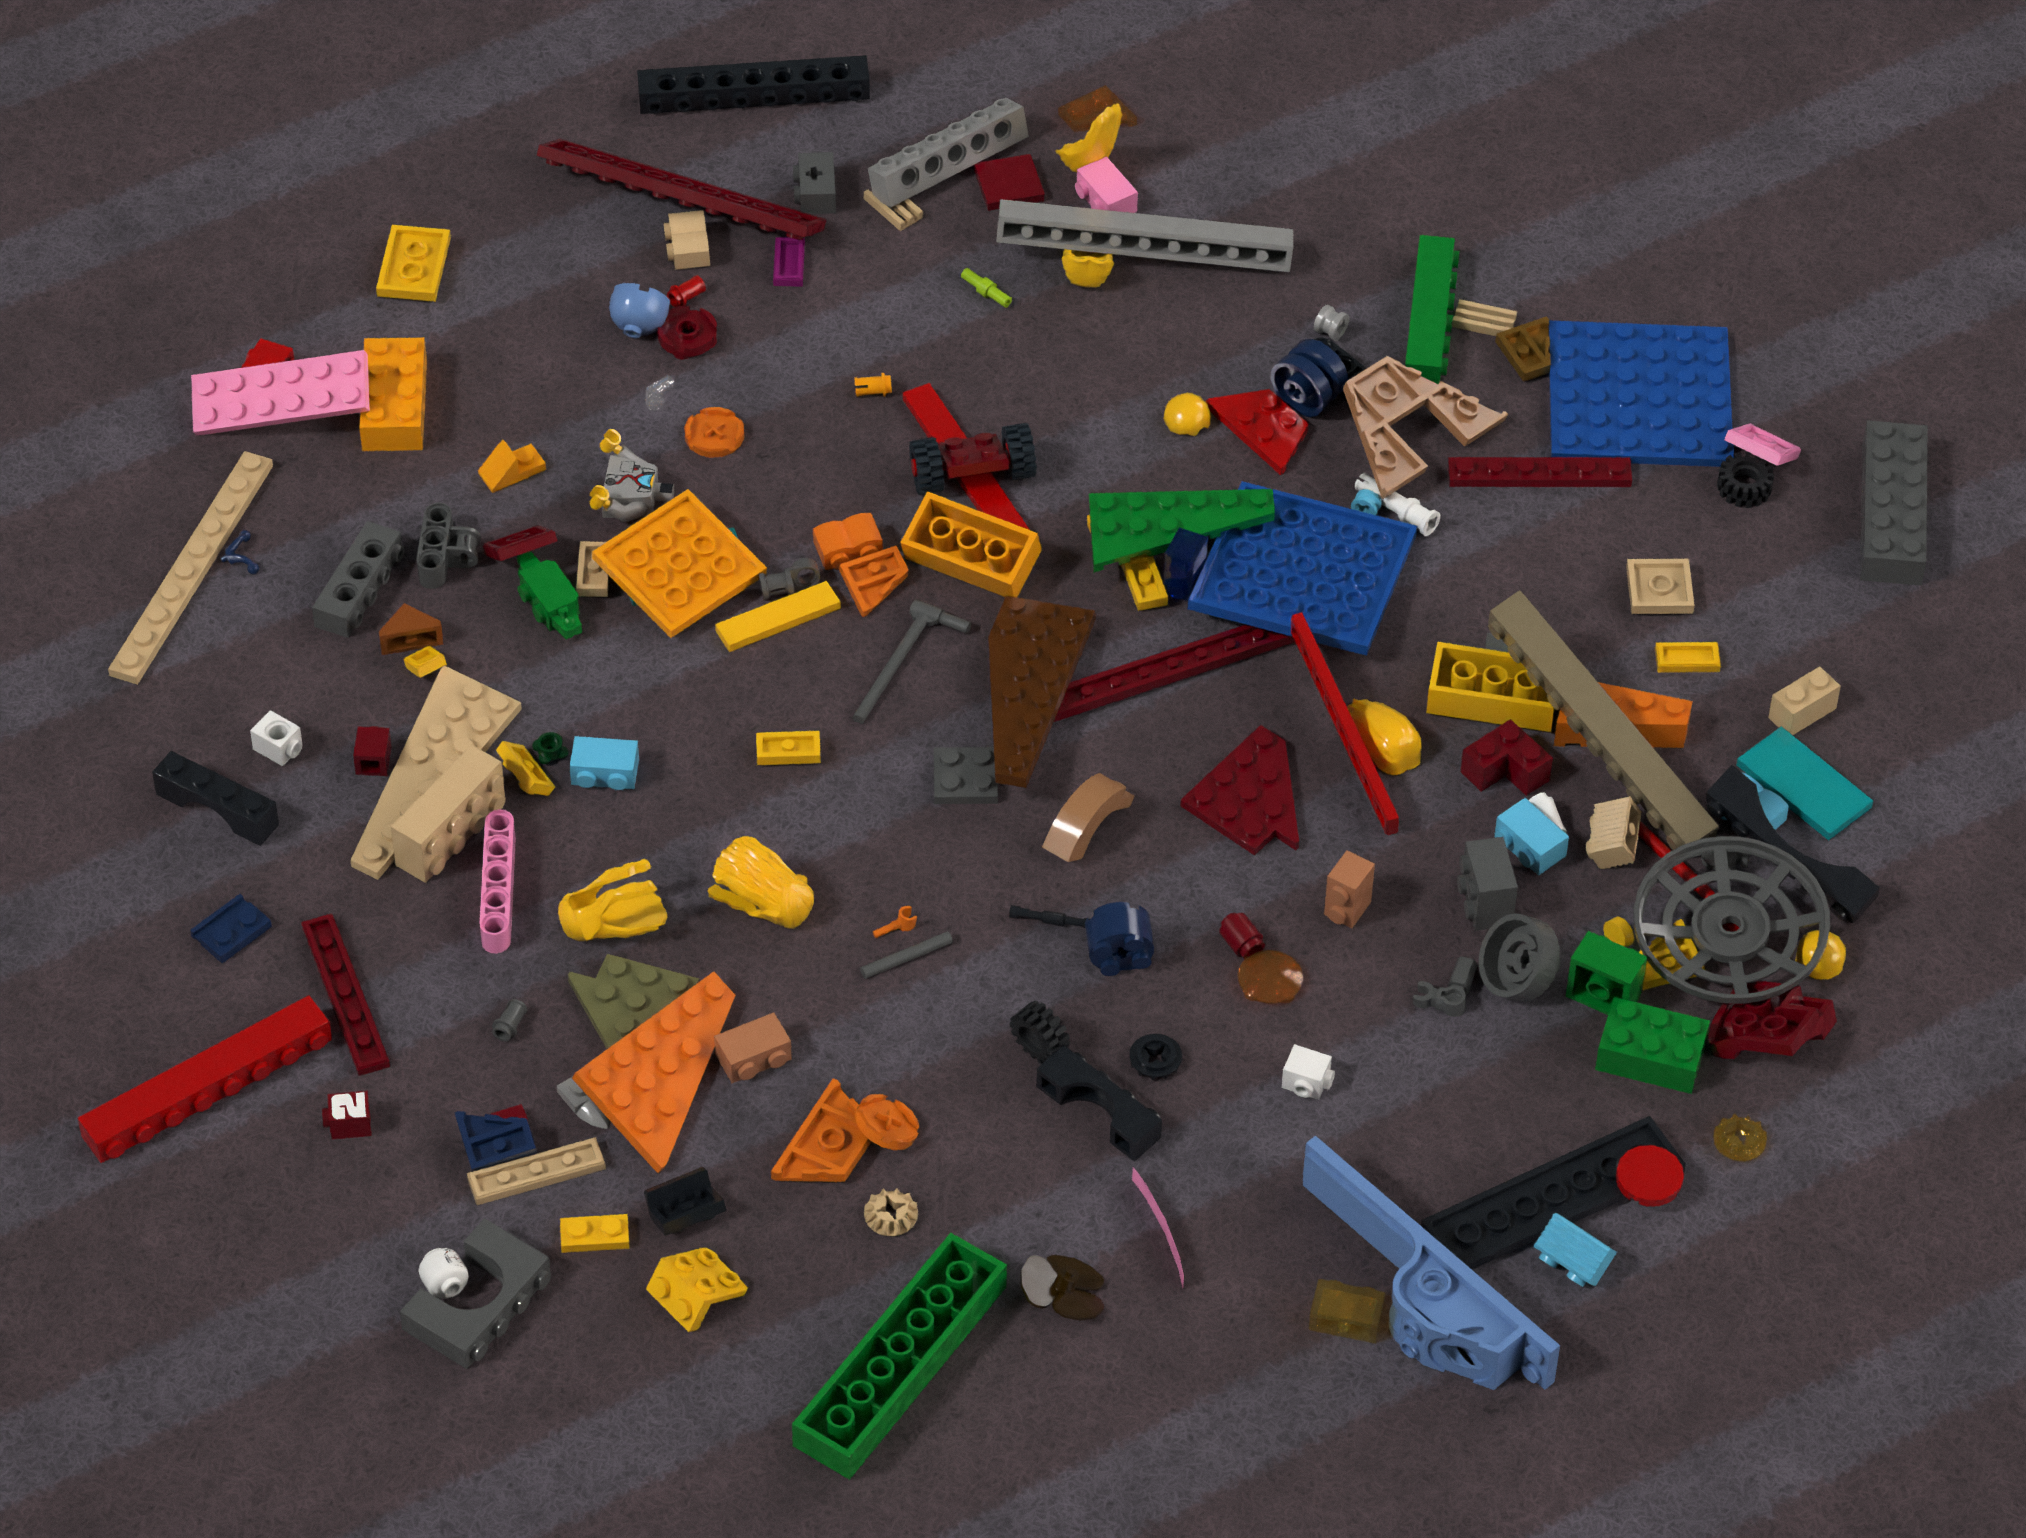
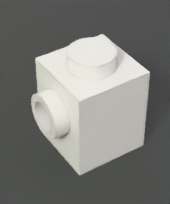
[1282,1044,1335,1100]

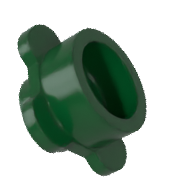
[532,732,569,764]

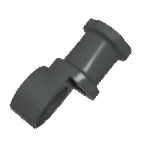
[759,558,820,600]

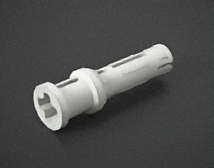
[1355,473,1440,536]

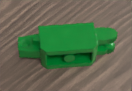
[517,551,582,639]

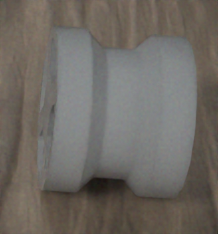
[1314,304,1349,341]

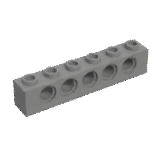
[868,98,1029,208]

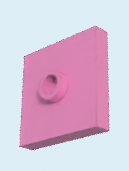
[1724,424,1801,466]

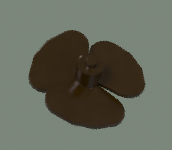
[1020,1255,1104,1321]

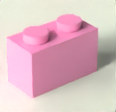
[1075,156,1138,213]

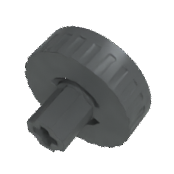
[1479,914,1560,1002]

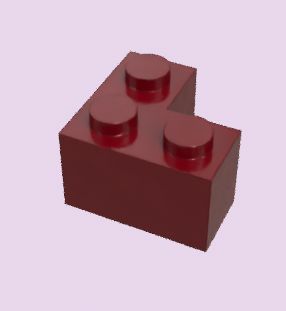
[1460,719,1553,796]

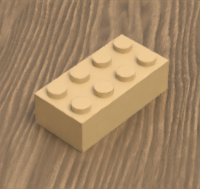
[391,744,506,883]

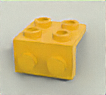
[646,1248,748,1332]

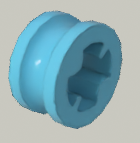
[1351,489,1382,515]

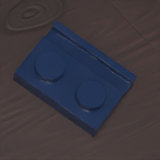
[190,894,272,963]

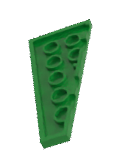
[1089,489,1275,573]

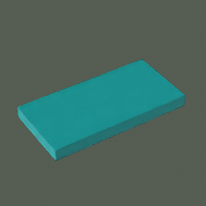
[1736,726,1873,841]

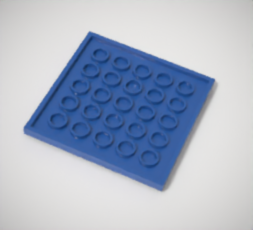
[1548,320,1734,467]
[1187,481,1418,656]

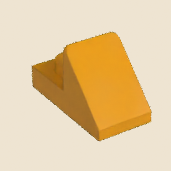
[478,440,546,493]

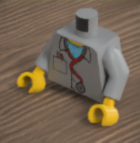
[589,429,674,523]

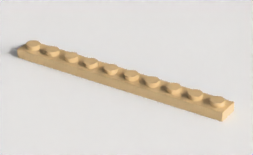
[108,451,273,685]

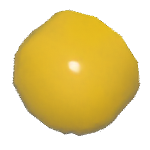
[1163,392,1211,436]
[1796,930,1846,979]

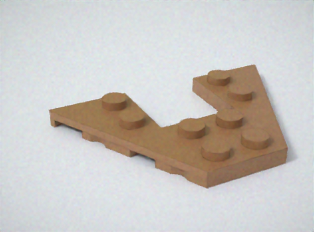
[1343,356,1508,499]

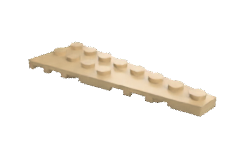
[351,666,522,880]

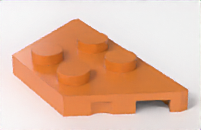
[771,1078,872,1182]

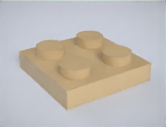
[1626,559,1695,614]

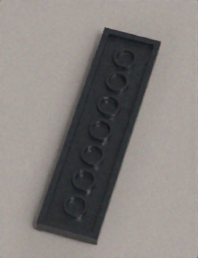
[1421,1116,1686,1270]

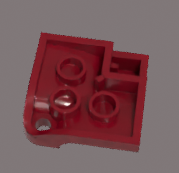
[1708,981,1837,1059]

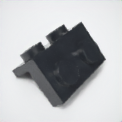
[644,1167,727,1236]

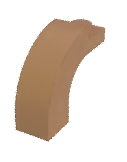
[1042,773,1135,862]

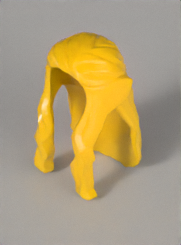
[707,836,814,929]
[558,859,667,942]

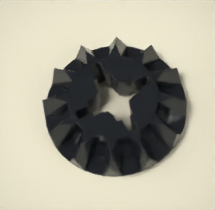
[1129,1034,1182,1081]

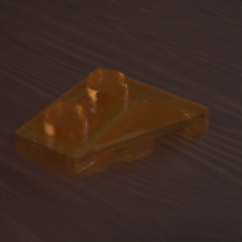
[1058,85,1137,132]

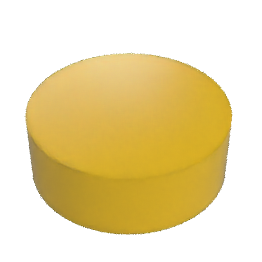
[1603,917,1634,947]

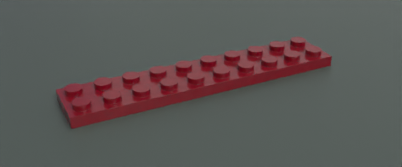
[537,139,827,240]

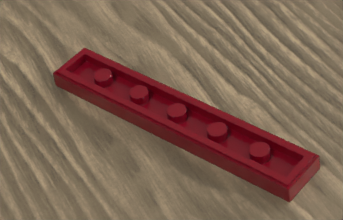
[301,913,390,1076]

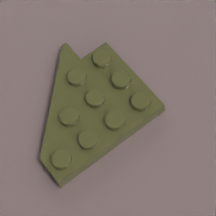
[568,954,699,1049]

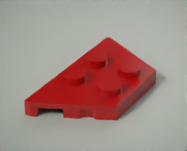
[1206,389,1309,475]

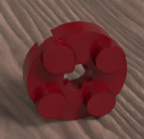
[658,306,717,360]

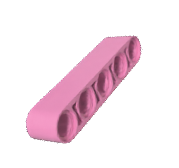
[480,809,516,954]

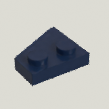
[454,1111,538,1171]

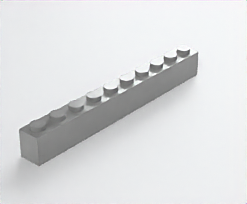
[996,199,1294,272]

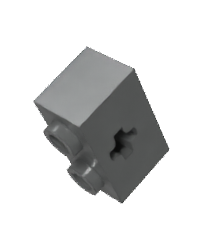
[793,152,836,214]

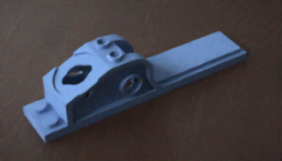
[1303,1136,1560,1390]

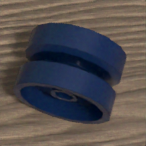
[1270,339,1348,417]

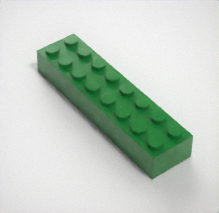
[792,1232,1007,1480]

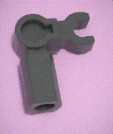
[1413,956,1478,1017]

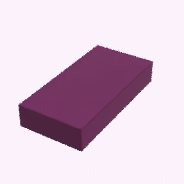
[773,237,805,287]

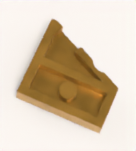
[1495,316,1551,382]

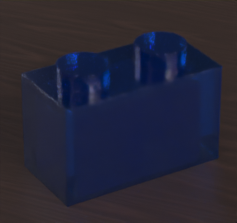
[1163,527,1208,601]

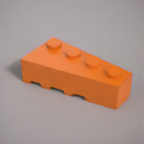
[1554,682,1693,748]

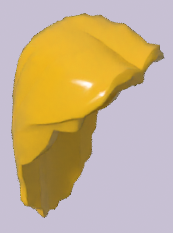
[1055,103,1122,173]
[1061,249,1114,288]
[1347,698,1422,775]

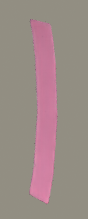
[1132,1167,1184,1288]

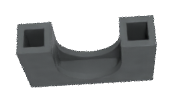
[400,1218,551,1369]

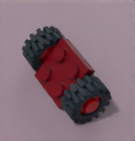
[909,423,1037,495]

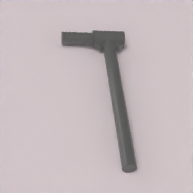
[852,599,972,724]

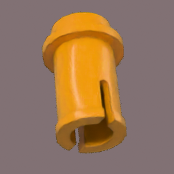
[854,373,892,397]

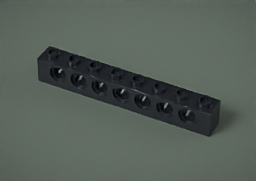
[637,55,870,114]

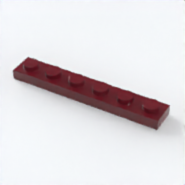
[1448,457,1632,487]

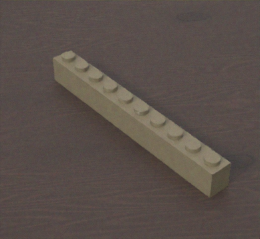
[1488,590,1719,850]

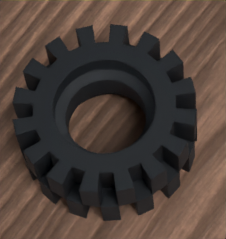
[1717,452,1774,508]
[1009,1001,1070,1064]

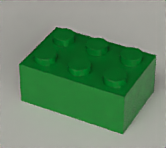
[1595,997,1710,1094]

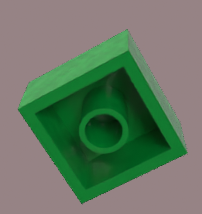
[1566,931,1647,1015]

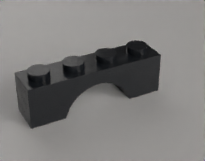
[152,751,279,846]
[1036,1045,1162,1162]

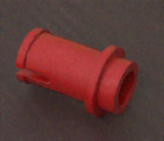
[667,275,706,307]

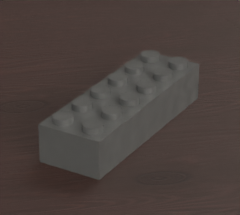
[1860,420,1928,586]

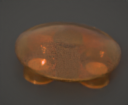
[1238,950,1303,1004]

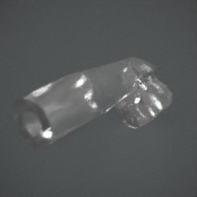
[645,375,675,411]

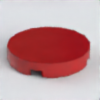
[1616,1145,1684,1207]

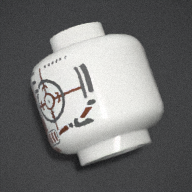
[419,1248,469,1299]

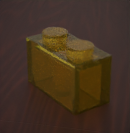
[1309,1279,1386,1344]

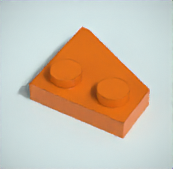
[839,545,909,617]

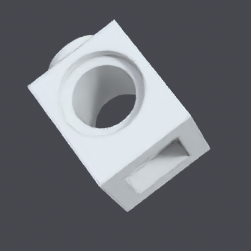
[250,710,303,766]

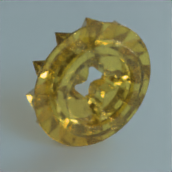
[1713,1114,1767,1161]

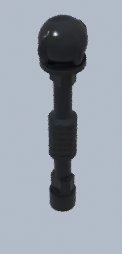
[1009,905,1094,928]

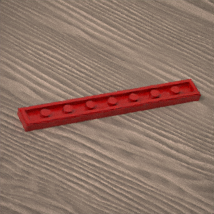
[903,383,1030,530]
[1291,612,1399,835]

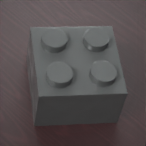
[1457,837,1518,931]

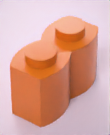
[813,513,883,570]

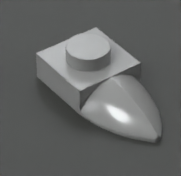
[557,1076,610,1129]

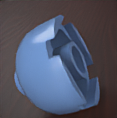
[609,283,670,338]

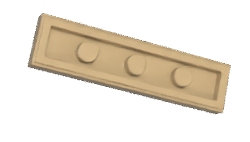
[467,1137,606,1205]

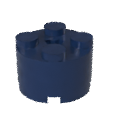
[1085,902,1154,976]

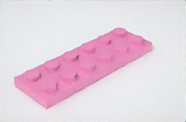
[191,350,370,435]

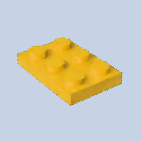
[376,225,451,302]

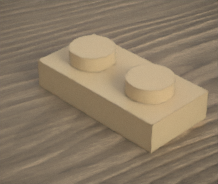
[576,541,609,597]

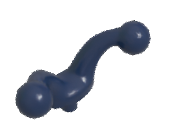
[220,530,259,575]

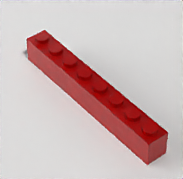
[78,995,332,1163]

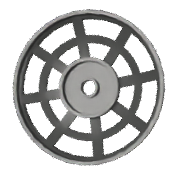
[1633,836,1830,1004]

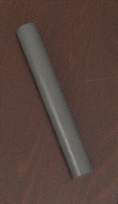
[860,931,953,979]

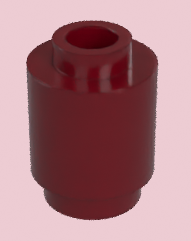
[1219,912,1265,961]

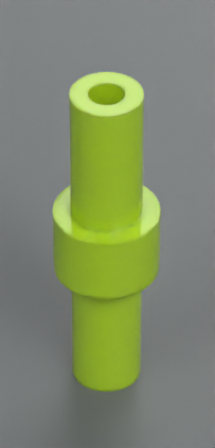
[961,268,1012,308]

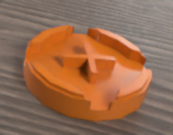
[684,407,744,458]
[855,1094,919,1150]

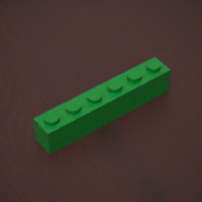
[1405,235,1460,384]

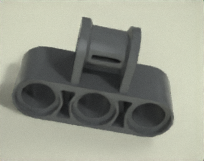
[417,502,481,589]

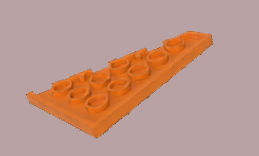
[572,972,736,1173]

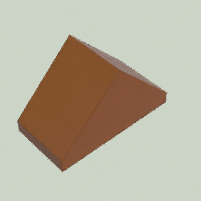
[379,603,444,655]

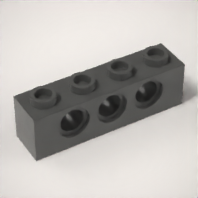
[312,521,404,638]

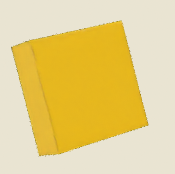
[403,646,447,678]

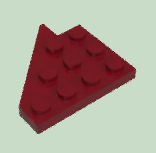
[1180,725,1299,856]

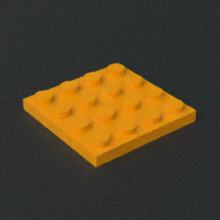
[592,489,767,638]

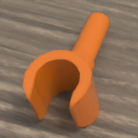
[872,906,917,938]

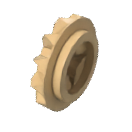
[864,1188,918,1236]

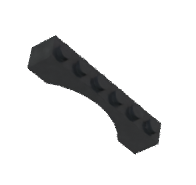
[1706,765,1880,923]

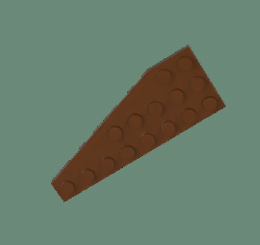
[988,596,1096,788]

